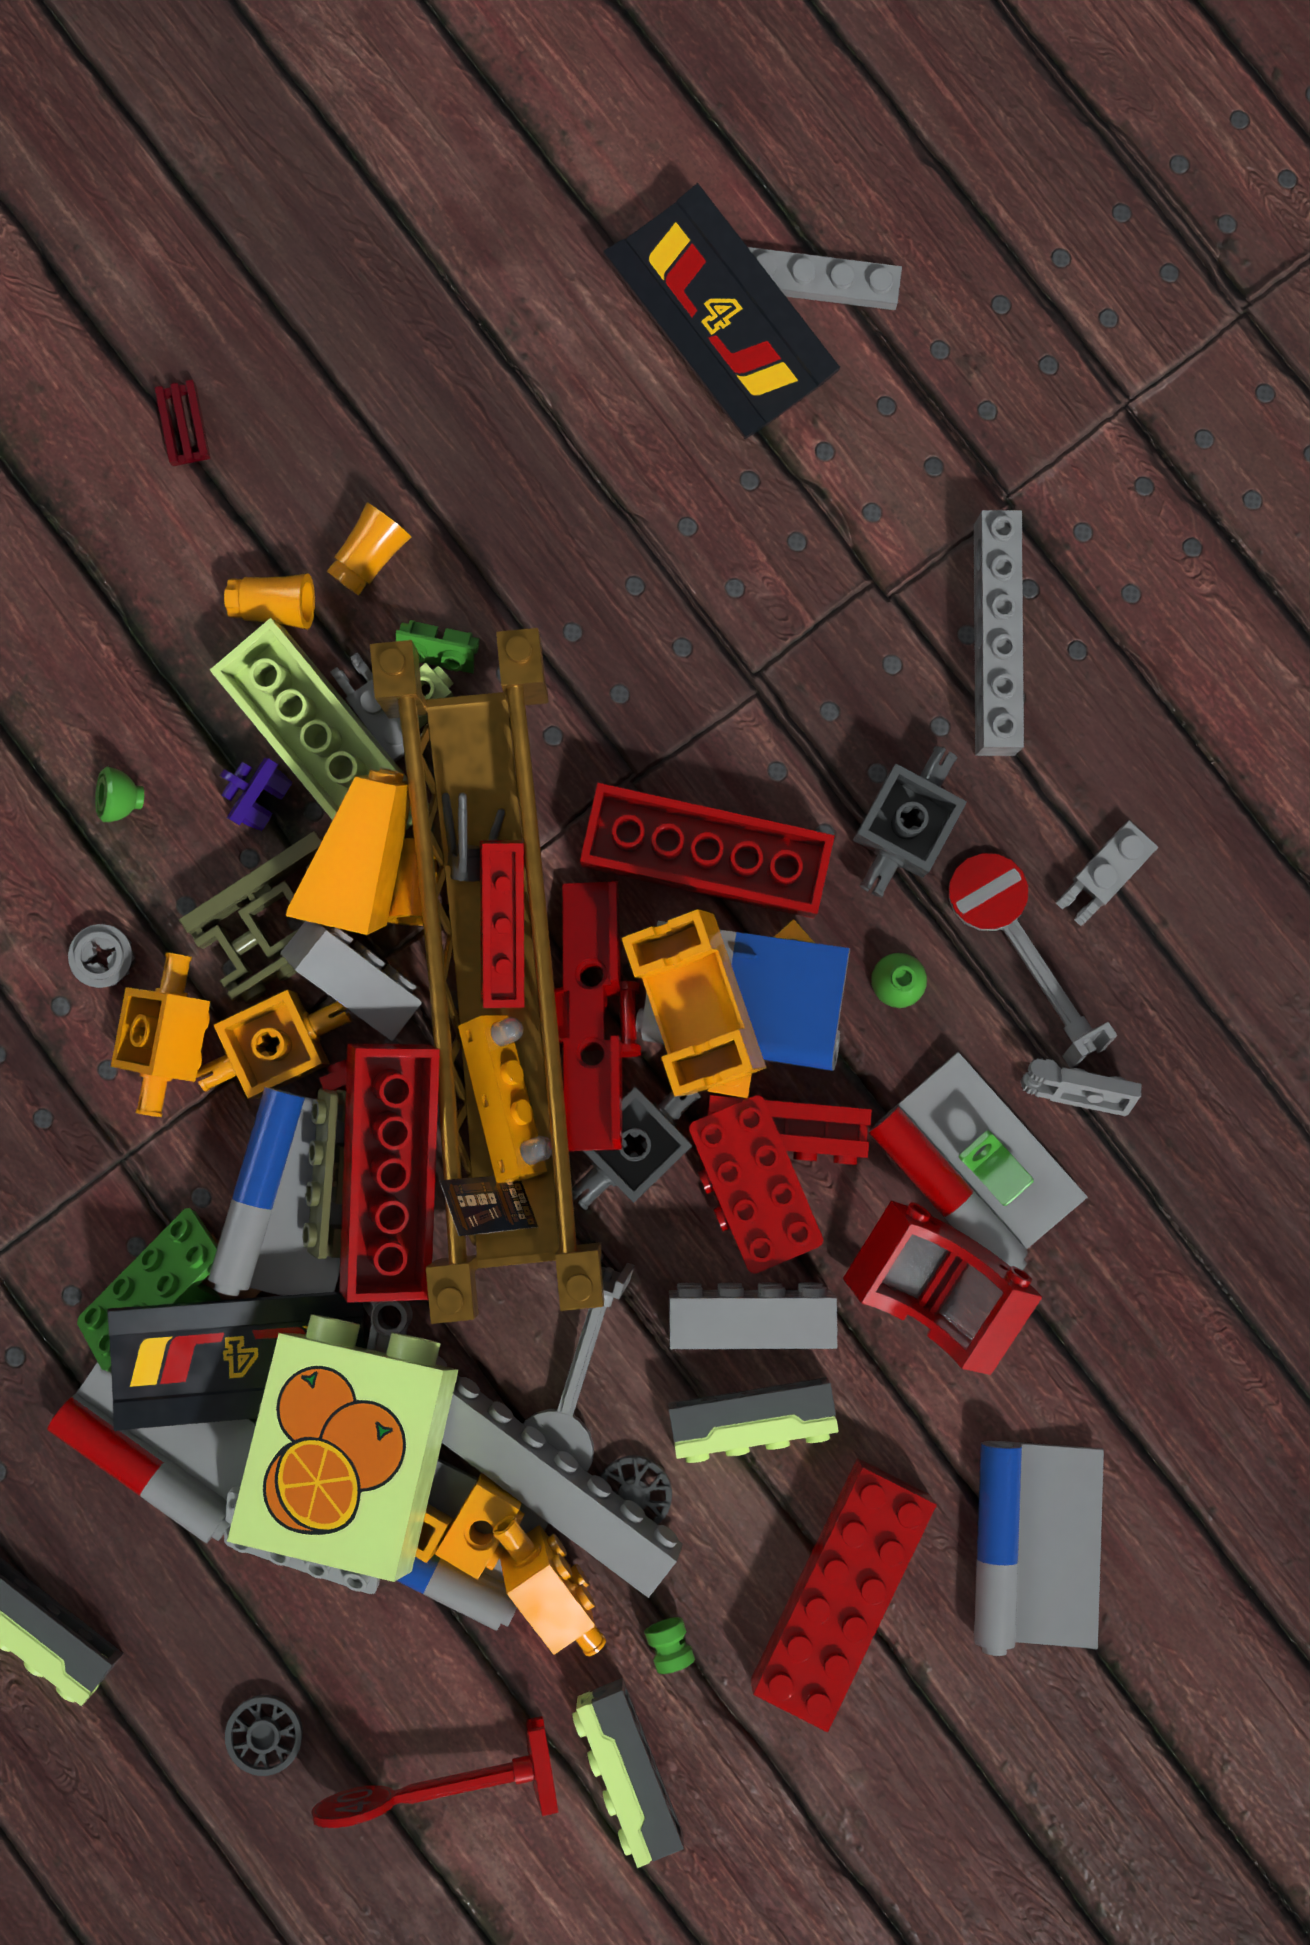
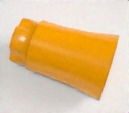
[327,502,412,595]
[224,573,315,630]
[388,838,441,926]

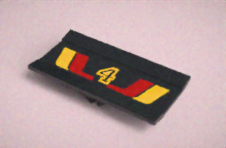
[603,183,840,439]
[107,1291,364,1431]

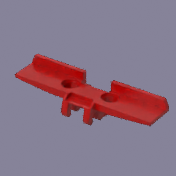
[554,881,641,1151]

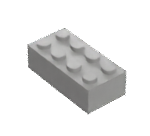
[669,1282,837,1349]

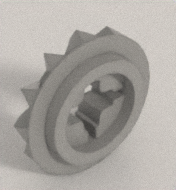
[68,924,135,988]

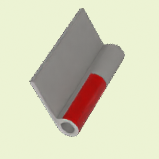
[868,1052,1088,1270]
[47,1362,257,1544]

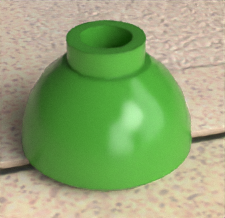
[95,766,144,822]
[871,953,927,1008]

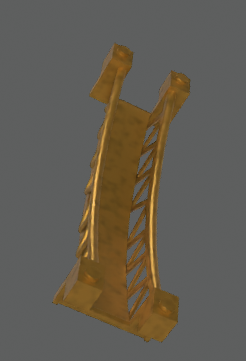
[370,628,605,1324]

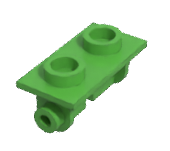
[396,620,480,673]

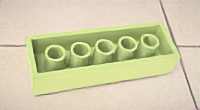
[210,618,429,830]

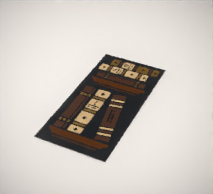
[439,1176,538,1236]

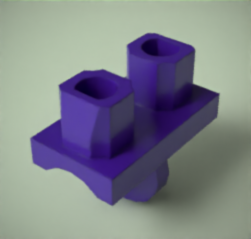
[219,758,292,831]

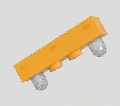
[458,1015,552,1183]

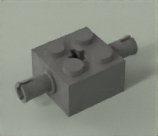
[852,746,967,898]
[572,1087,702,1210]

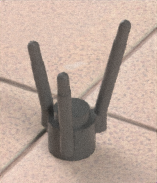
[442,793,505,882]

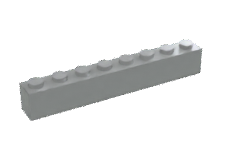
[436,1356,683,1598]

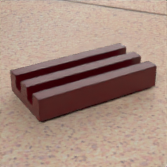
[155,379,211,466]

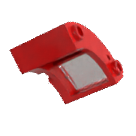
[843,1200,1042,1375]

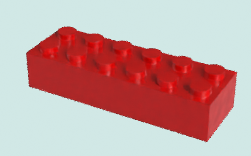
[580,783,835,919]
[339,1044,440,1302]
[750,1458,937,1733]

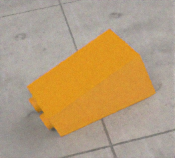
[286,768,410,935]

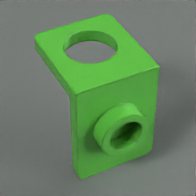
[958,1130,1034,1206]

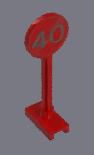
[311,1716,559,1828]

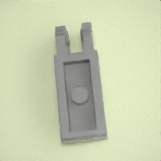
[330,653,421,762]
[1056,820,1158,926]
[1020,1058,1142,1116]

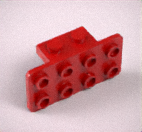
[689,1095,823,1274]

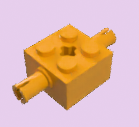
[110,953,210,1117]
[196,990,352,1099]
[493,1515,606,1656]

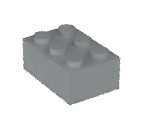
[280,921,422,1041]

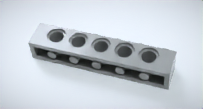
[974,510,1024,756]

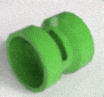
[644,1617,695,1674]

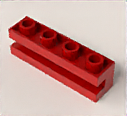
[480,840,524,1008]
[707,1095,872,1165]

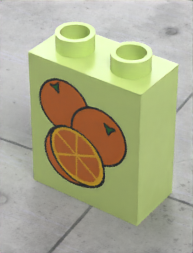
[227,1314,458,1582]

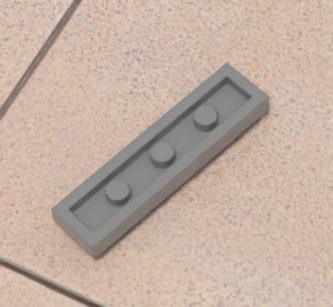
[748,247,902,310]

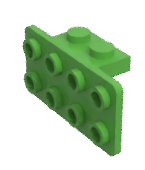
[77,1208,222,1372]

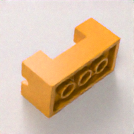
[621,909,766,1097]

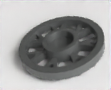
[600,1455,672,1525]
[225,1695,303,1776]

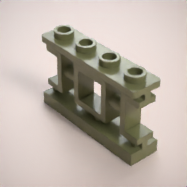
[179,831,356,1003]
[302,1089,346,1259]

